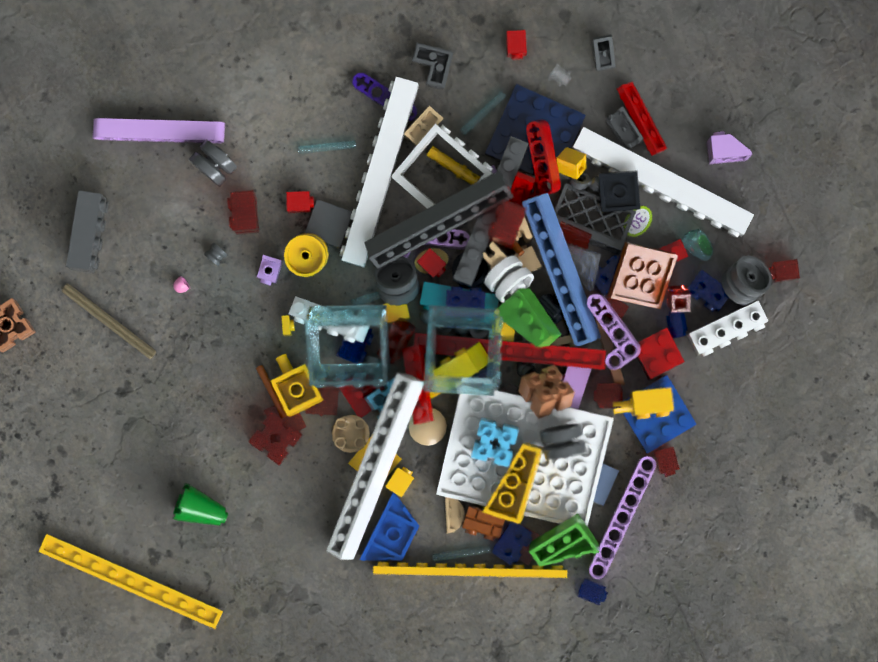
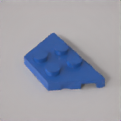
[360,493,419,561]

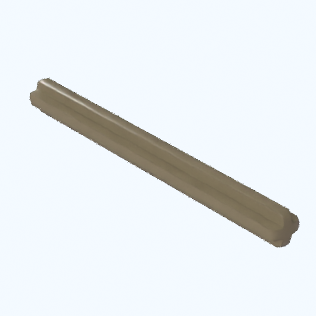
[62,284,156,359]

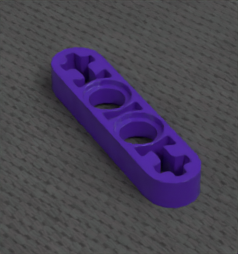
[352,73,417,122]

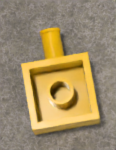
[271,354,324,417]
[612,388,674,419]

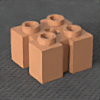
[0,298,36,353]
[518,365,575,419]

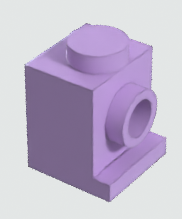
[257,255,283,286]

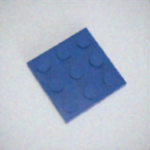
[619,375,697,454]

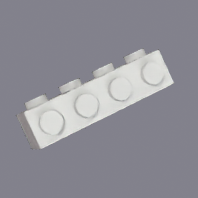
[289,296,370,343]
[688,301,768,357]

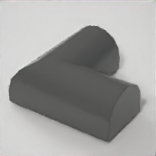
[412,43,454,90]

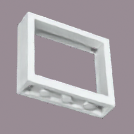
[391,124,494,209]

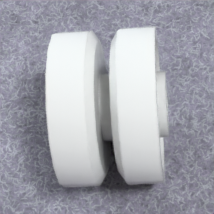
[484,255,534,304]

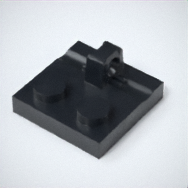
[599,170,641,212]

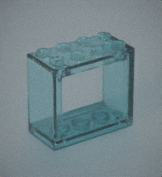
[305,305,390,388]
[424,305,503,396]

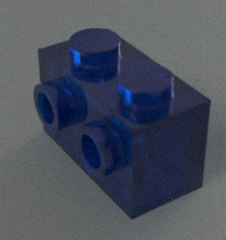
[589,255,621,296]
[686,269,729,312]
[446,287,485,316]
[491,522,533,565]

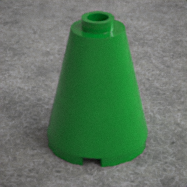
[172,483,228,526]

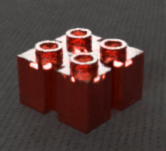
[227,190,260,235]
[488,200,526,249]
[248,411,304,466]

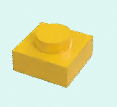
[281,315,295,336]

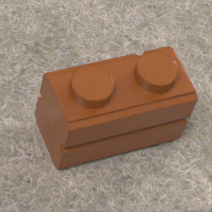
[462,506,505,541]

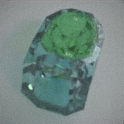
[681,229,713,261]

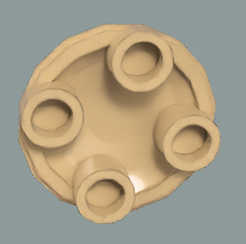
[408,408,447,446]
[332,415,370,453]

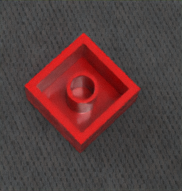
[631,328,685,380]

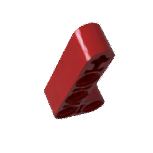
[526,119,561,198]

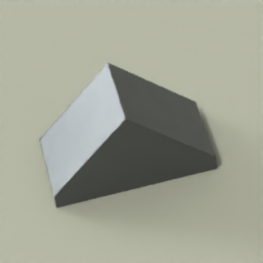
[591,34,616,71]

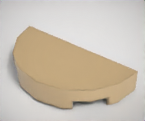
[445,497,465,534]

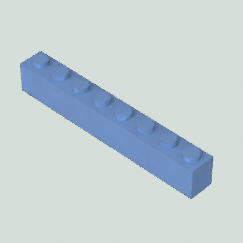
[522,193,601,347]

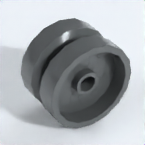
[188,139,237,187]
[721,255,772,305]
[374,256,420,306]
[539,423,587,460]

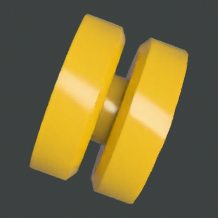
[284,233,329,277]

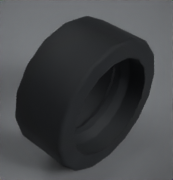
[452,252,488,288]

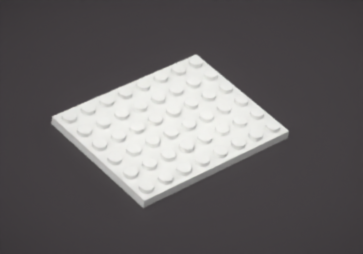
[436,382,614,526]

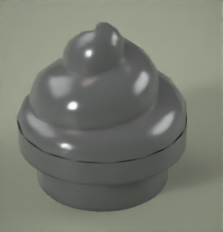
[517,362,536,377]

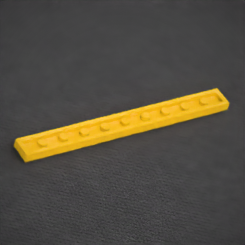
[38,534,223,629]
[373,562,567,578]

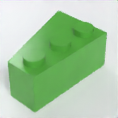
[493,288,562,347]
[529,513,599,566]

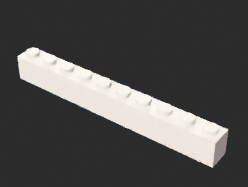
[340,77,419,268]
[572,127,754,238]
[326,373,424,559]

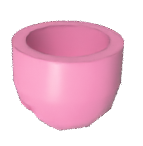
[173,276,190,293]

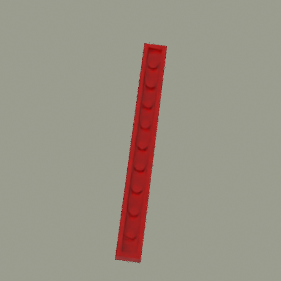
[414,333,607,370]

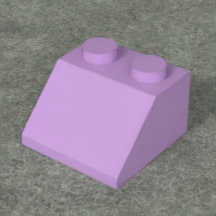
[707,132,752,164]

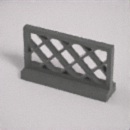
[554,183,636,255]

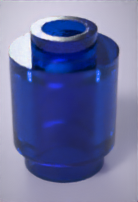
[666,310,688,338]

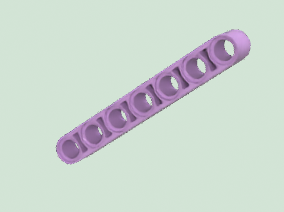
[93,118,225,143]
[588,456,656,579]

